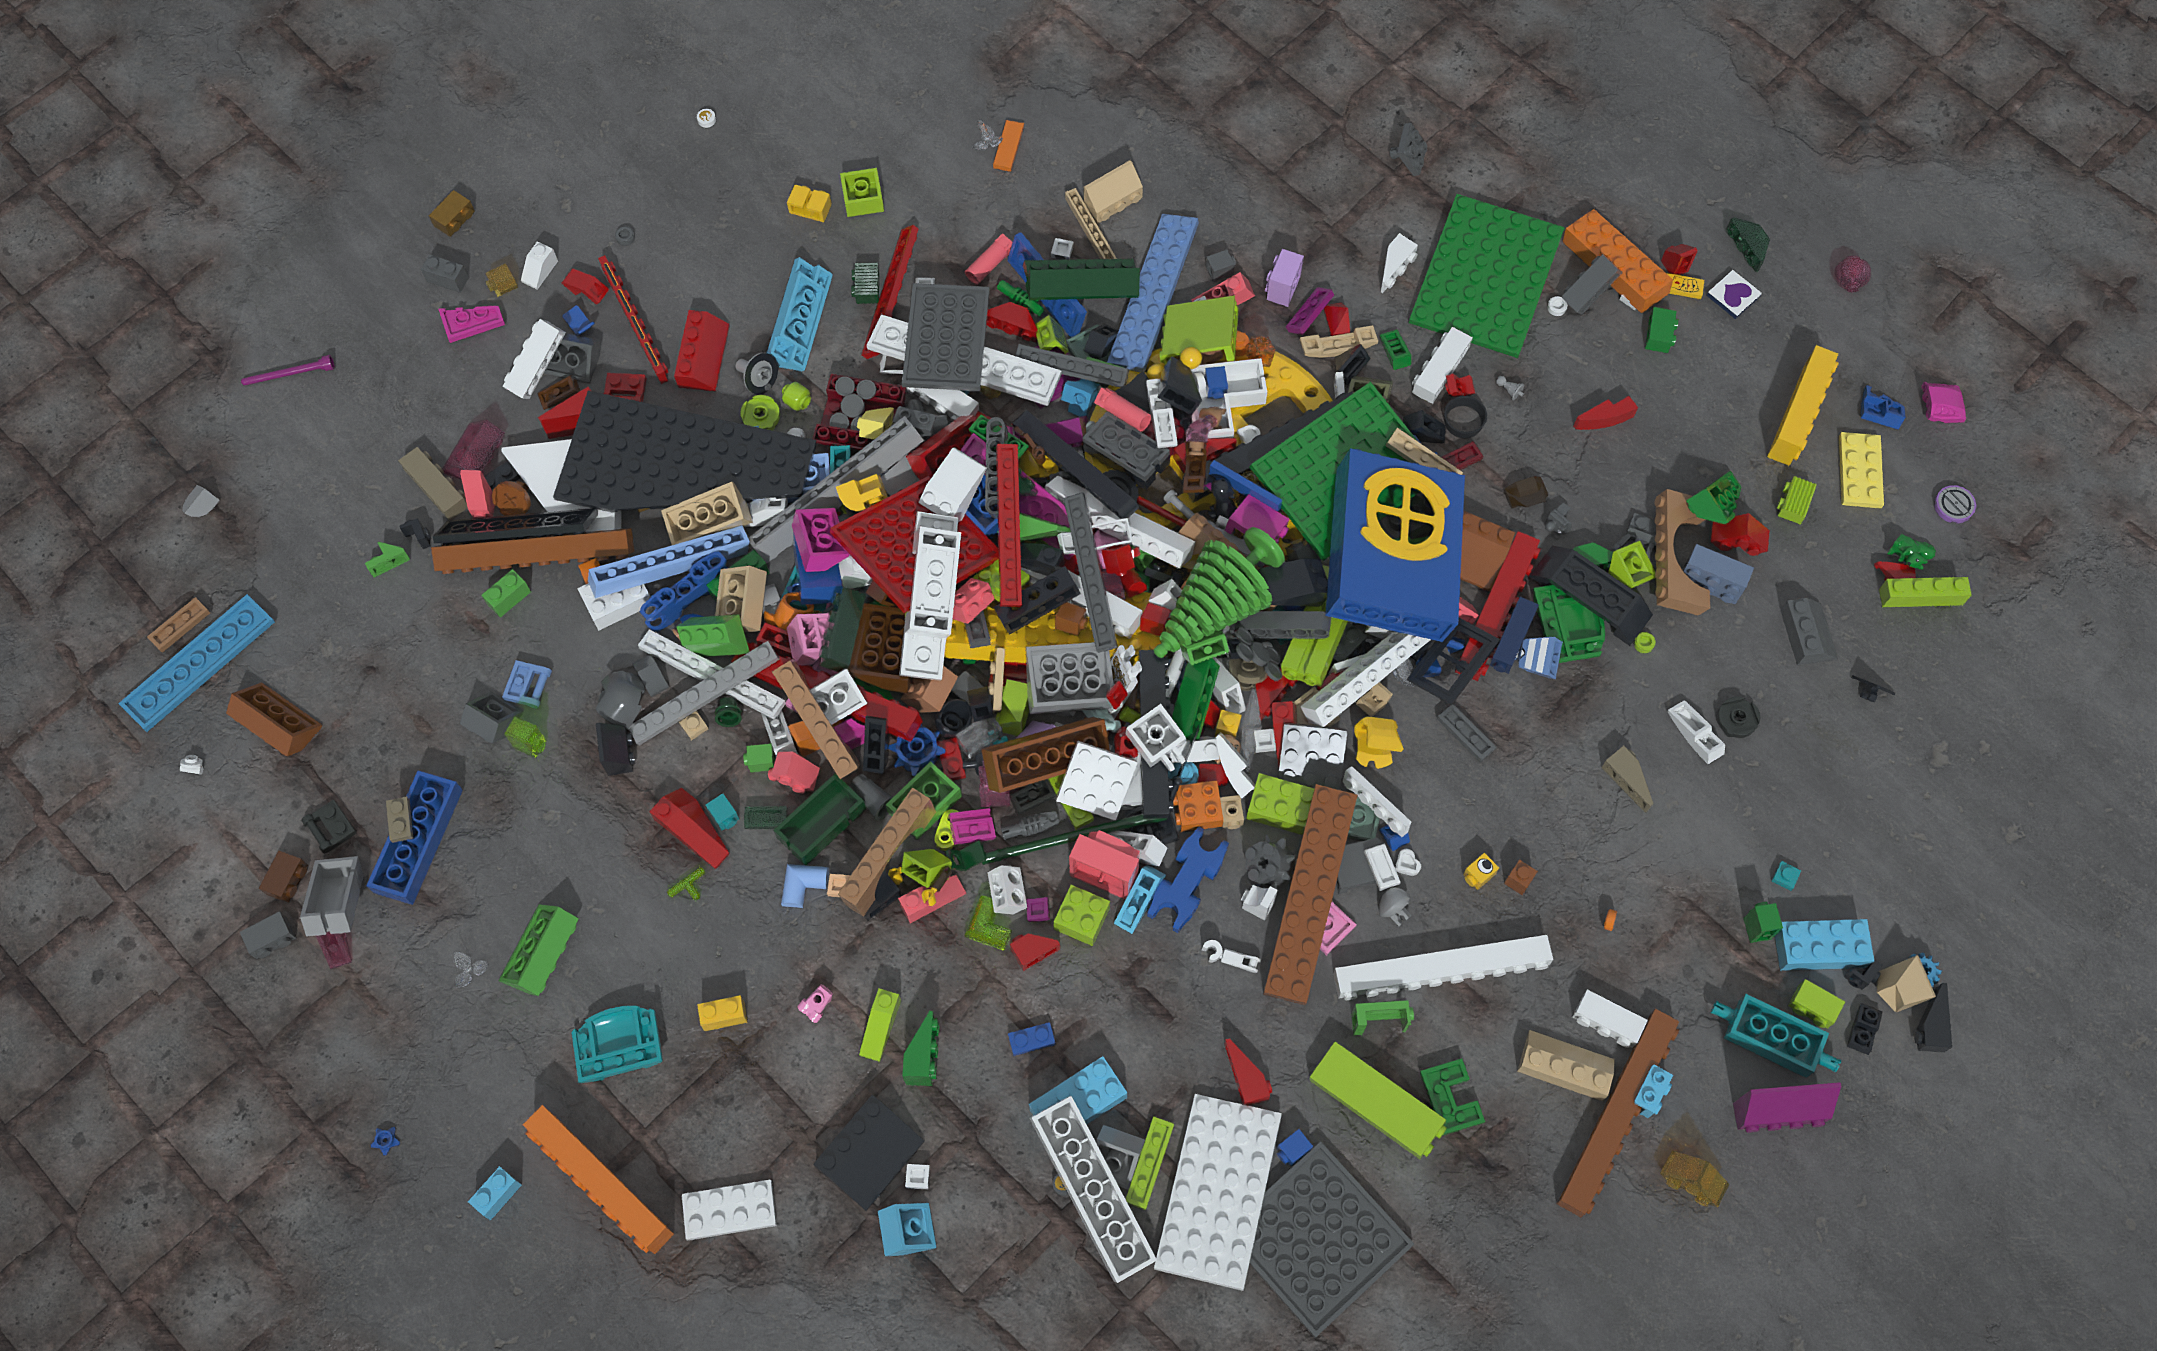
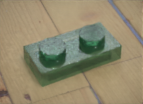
[744,806,788,829]

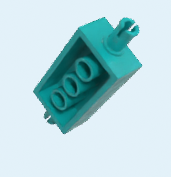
[1710,994,1841,1078]

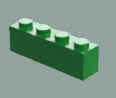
[1172,658,1220,740]

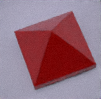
[1106,681,1128,710]

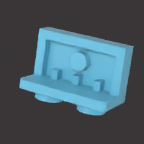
[1634,1065,1673,1118]

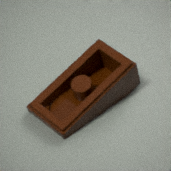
[537,376,581,410]

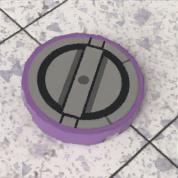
[1934,485,1976,523]

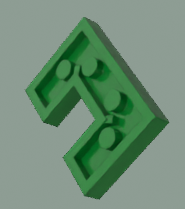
[1420,1058,1485,1136]

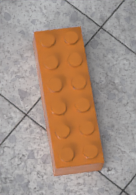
[1563,209,1673,313]

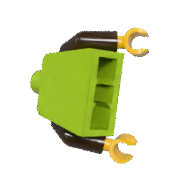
[888,849,955,906]

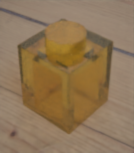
[485,263,518,297]

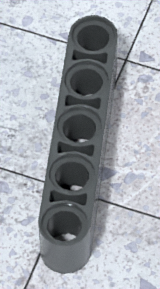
[985,417,1008,519]
[1230,611,1332,639]

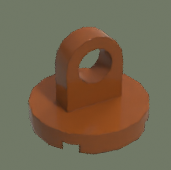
[492,481,531,516]

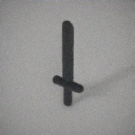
[1169,725,1199,801]

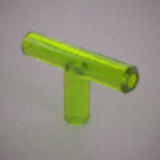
[667,867,705,900]

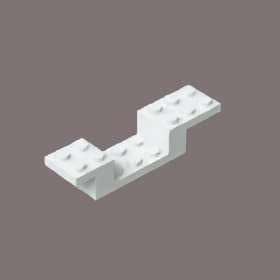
[899,512,961,681]

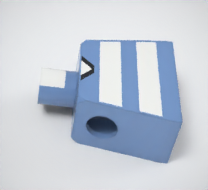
[1515,637,1563,680]

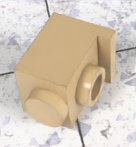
[1220,795,1244,829]

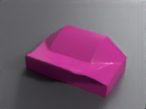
[833,718,865,749]

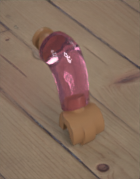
[1186,407,1226,456]

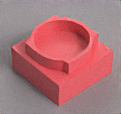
[1069,830,1140,900]

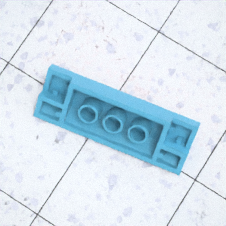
[767,257,833,371]

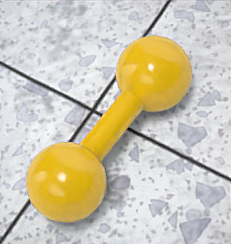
[1147,347,1202,380]

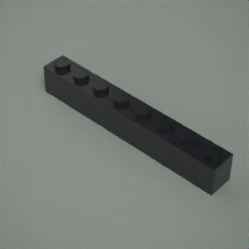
[1138,650,1173,819]

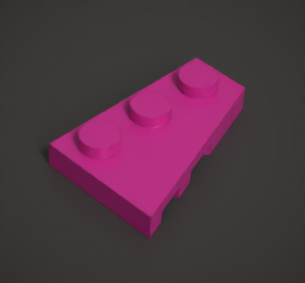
[438,306,505,343]

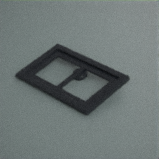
[1407,618,1500,705]

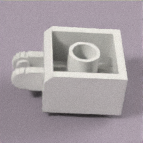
[1125,704,1186,772]

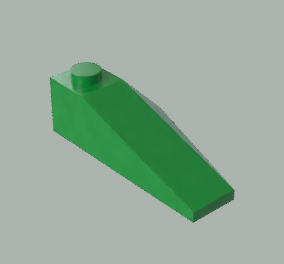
[1686,471,1741,524]

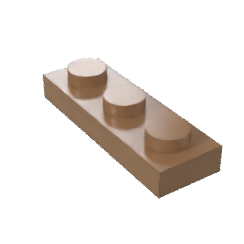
[147,597,210,653]

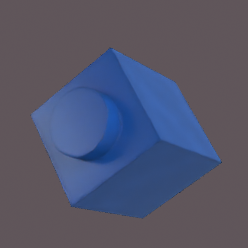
[1204,366,1228,399]
[1277,1129,1313,1167]

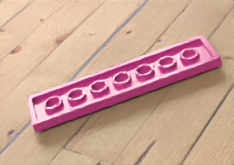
[961,433,1093,560]

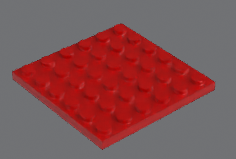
[830,476,999,613]

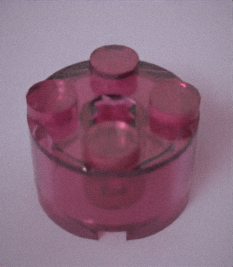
[979,765,1010,807]

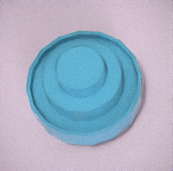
[1168,762,1199,785]

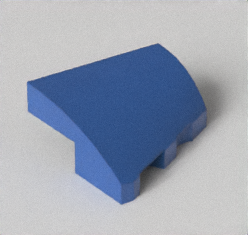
[1861,385,1906,429]

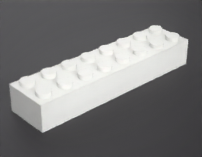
[1029,1096,1157,1283]

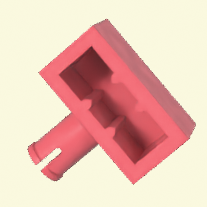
[768,751,820,794]

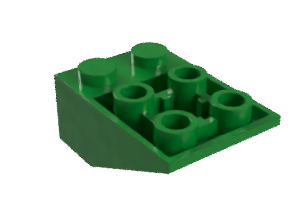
[902,1011,939,1086]

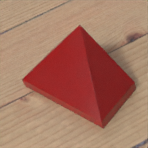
[1323,302,1350,336]

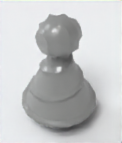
[1496,376,1524,400]

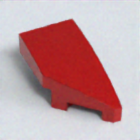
[1197,764,1229,787]

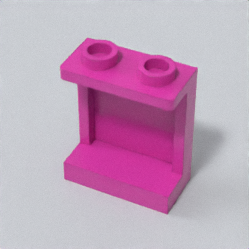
[1224,494,1290,544]

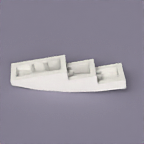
[1146,379,1178,448]

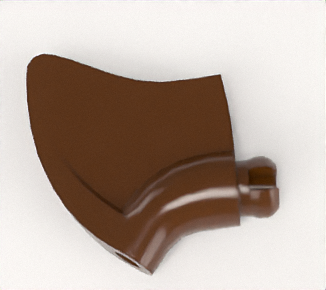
[1013,426,1046,465]

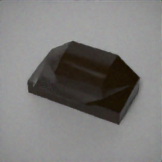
[1504,476,1549,509]

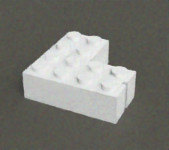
[1190,358,1267,439]

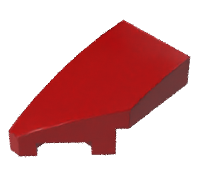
[1874,561,1916,581]

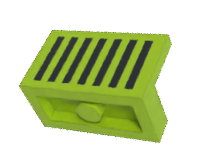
[1035,315,1069,354]

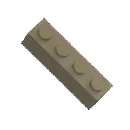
[398,447,468,520]

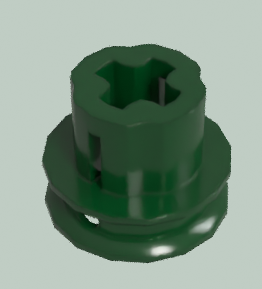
[715,697,742,727]

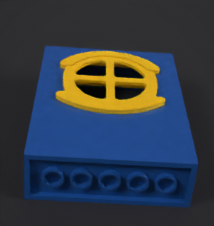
[1325,448,1465,642]

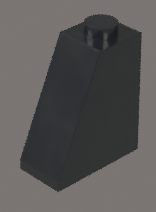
[1157,357,1202,415]

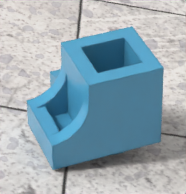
[1061,379,1100,416]

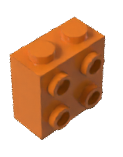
[1173,781,1223,832]

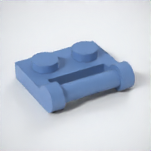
[502,660,552,709]

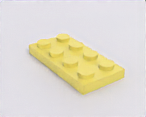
[1839,432,1884,508]

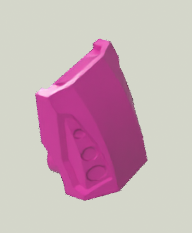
[1921,382,1966,423]

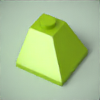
[1608,541,1656,589]

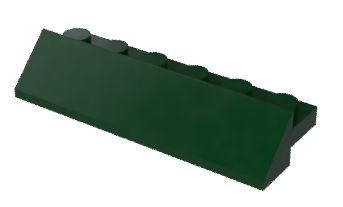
[1023,258,1140,300]

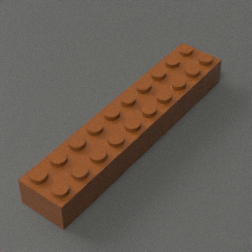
[1264,784,1358,1005]

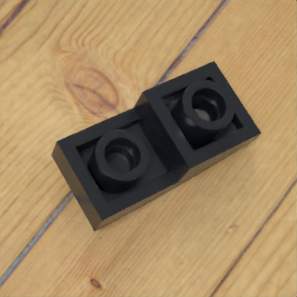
[1847,1003,1883,1055]

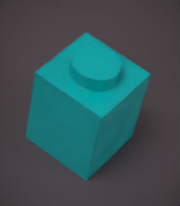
[706,794,739,831]

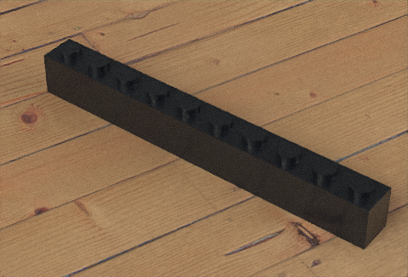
[1181,391,1353,503]

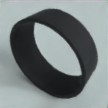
[1444,396,1487,438]

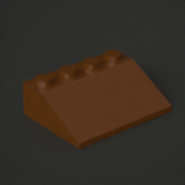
[846,603,911,693]

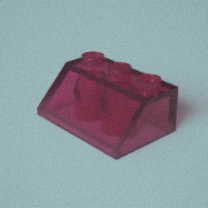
[442,419,505,480]

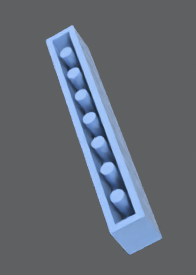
[588,525,750,598]

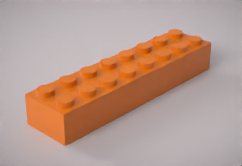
[523,1105,674,1254]

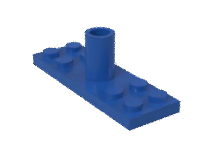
[1007,233,1087,338]

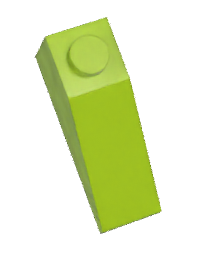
[859,988,901,1062]

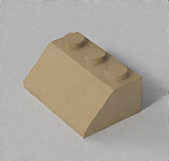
[1084,160,1143,224]
[715,566,767,632]

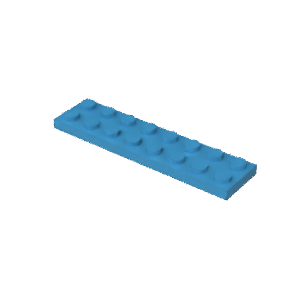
[118,594,275,732]

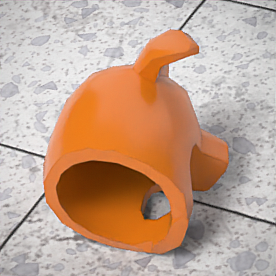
[764,592,814,631]

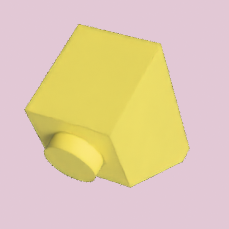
[857,407,894,439]

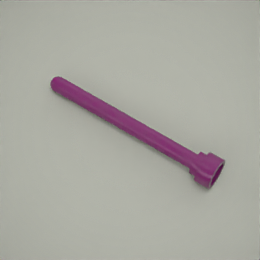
[241,355,335,386]

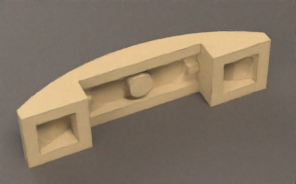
[1300,325,1378,357]

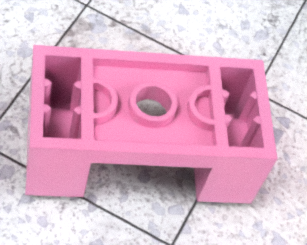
[787,612,859,665]

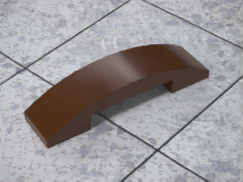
[1183,435,1207,493]

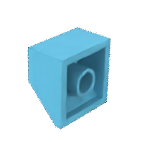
[878,1203,936,1256]

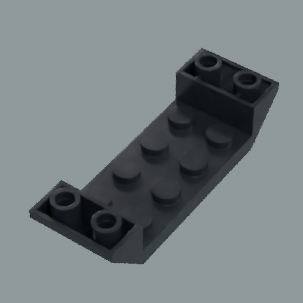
[1529,546,1653,646]

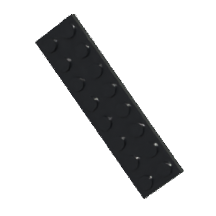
[432,508,598,545]

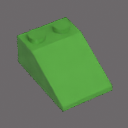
[997,512,1071,543]

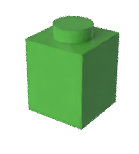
[743,744,775,772]

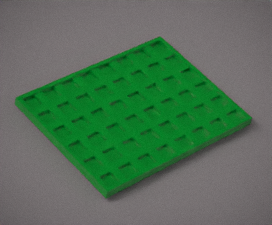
[1409,194,1565,358]
[1249,382,1420,561]

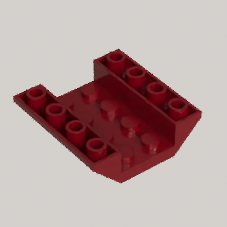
[812,374,906,451]

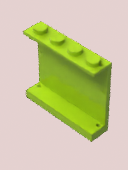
[1160,295,1239,365]

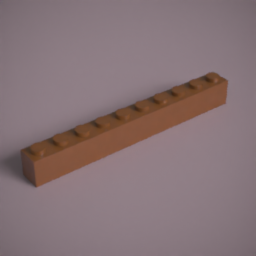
[431,528,635,574]
[1557,1008,1679,1218]

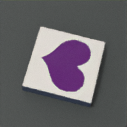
[1706,270,1762,319]

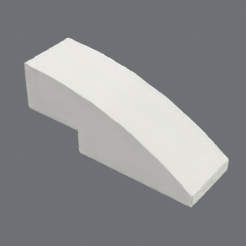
[1668,700,1725,764]
[1216,732,1256,798]

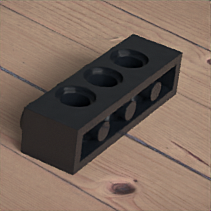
[994,566,1081,635]

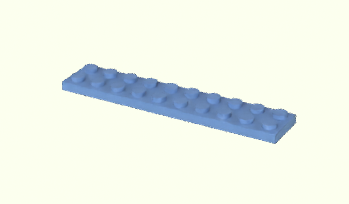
[1107,214,1199,373]

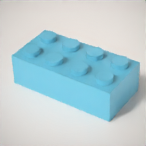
[1775,919,1874,971]
[1029,1056,1127,1125]

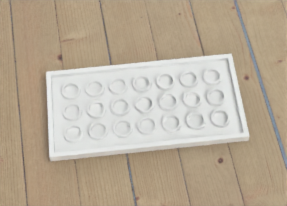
[1154,1094,1282,1291]

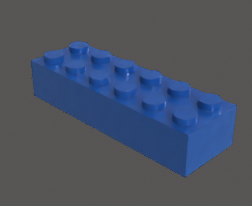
[366,771,463,905]

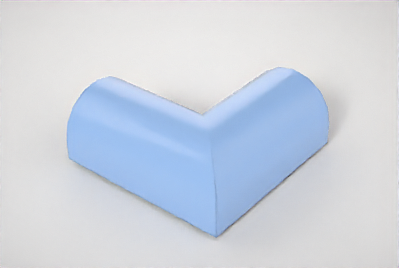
[781,864,829,908]

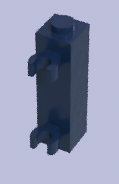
[1489,597,1539,674]

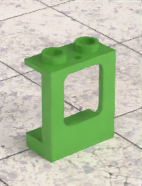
[1351,1000,1414,1036]

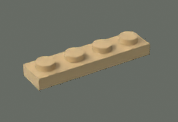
[1385,428,1463,475]

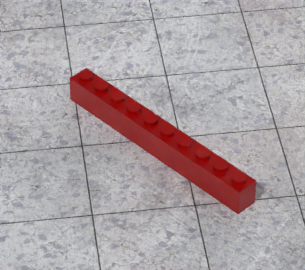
[731,642,923,742]

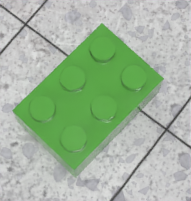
[886,761,962,840]

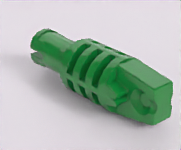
[997,280,1044,317]

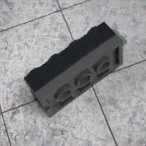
[1083,411,1170,490]

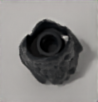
[935,699,973,738]

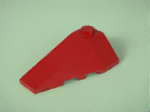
[649,788,730,869]

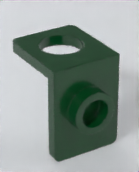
[946,841,987,871]

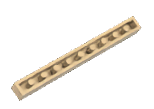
[1065,188,1117,259]

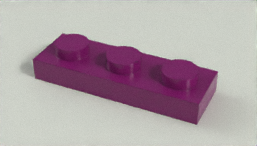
[1286,287,1334,335]

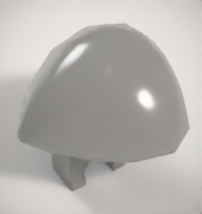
[1379,887,1412,926]

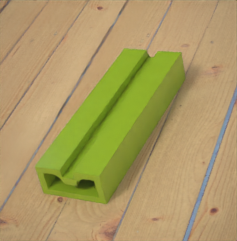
[1281,565,1348,687]
[1310,1042,1447,1159]

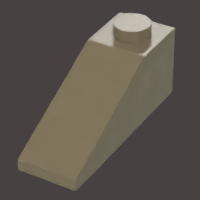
[1601,746,1653,813]

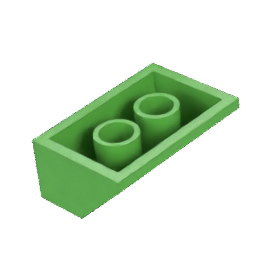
[676,614,750,657]

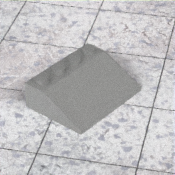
[1026,642,1114,714]

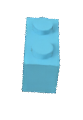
[468,1166,522,1220]

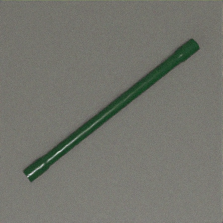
[982,814,1167,865]

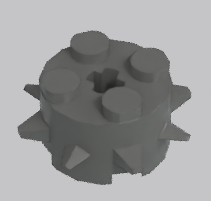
[1245,834,1295,889]

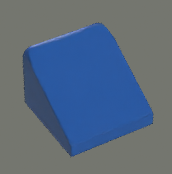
[1379,825,1410,851]

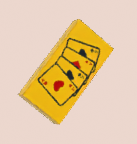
[1666,273,1704,299]

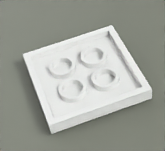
[1056,741,1138,820]

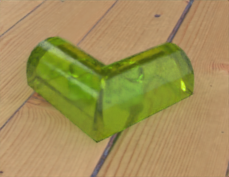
[964,896,1012,951]

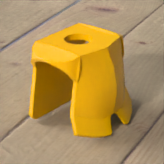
[1354,717,1404,769]

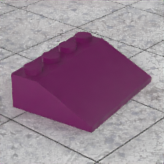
[1733,1082,1841,1133]

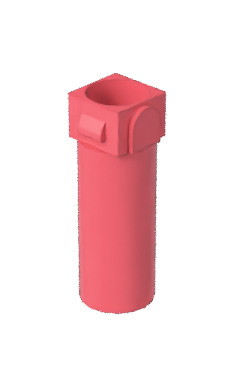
[965,233,1013,285]
[1094,388,1151,432]

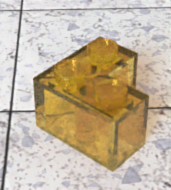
[1660,1151,1729,1208]

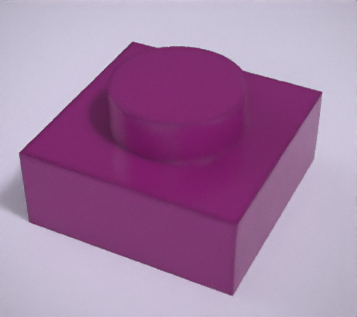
[1026,897,1050,922]

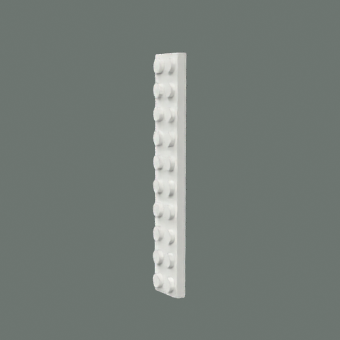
[867,315,1062,406]

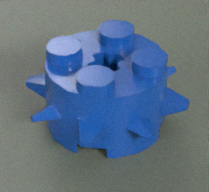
[888,724,946,776]

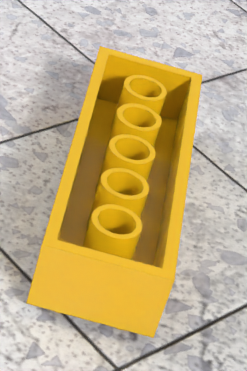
[1767,345,1839,466]

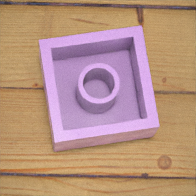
[1265,249,1304,307]

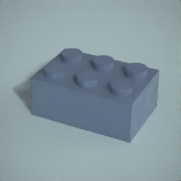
[1683,544,1754,604]

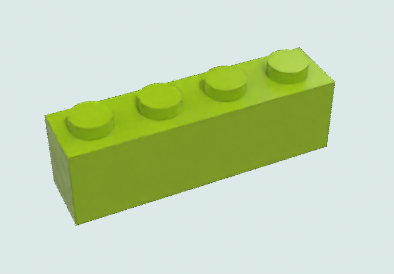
[1879,577,1972,607]

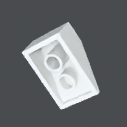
[918,448,987,522]

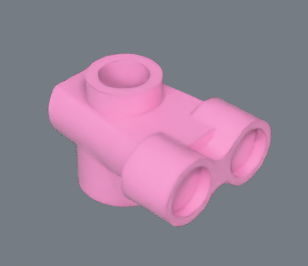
[797,984,833,1023]

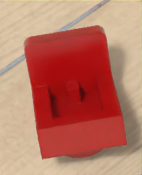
[1445,374,1475,398]

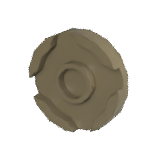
[1228,659,1268,691]

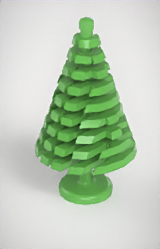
[1154,527,1285,658]

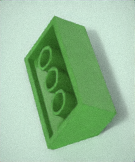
[499,904,579,996]

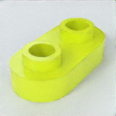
[935,809,959,851]

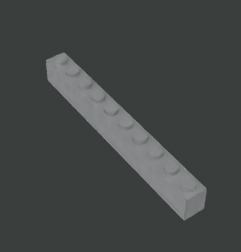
[748,416,924,563]

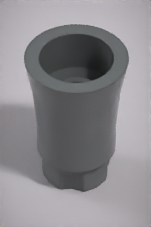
[849,774,893,820]

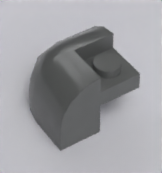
[595,671,645,730]

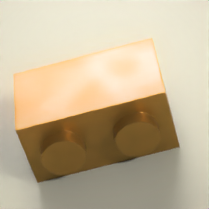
[429,190,475,237]

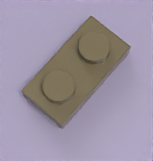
[386,797,413,843]

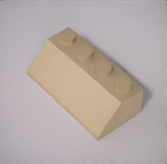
[661,482,753,545]
[1517,1030,1614,1101]

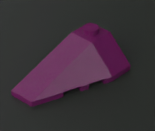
[1015,415,1088,447]

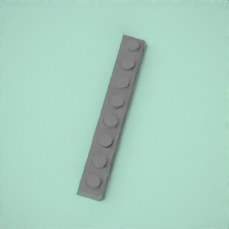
[629,641,780,746]

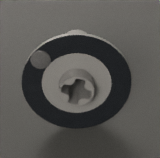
[736,353,778,394]

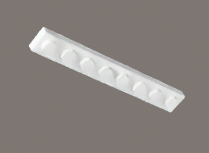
[638,629,786,720]

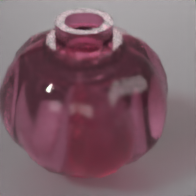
[1834,256,1871,293]

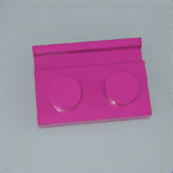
[948,808,996,845]

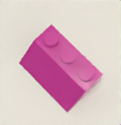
[792,508,849,572]

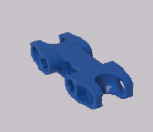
[640,551,727,632]
[1147,827,1229,933]

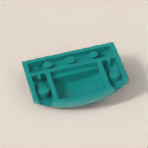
[571,1006,663,1083]

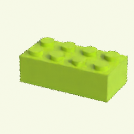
[1247,773,1314,835]

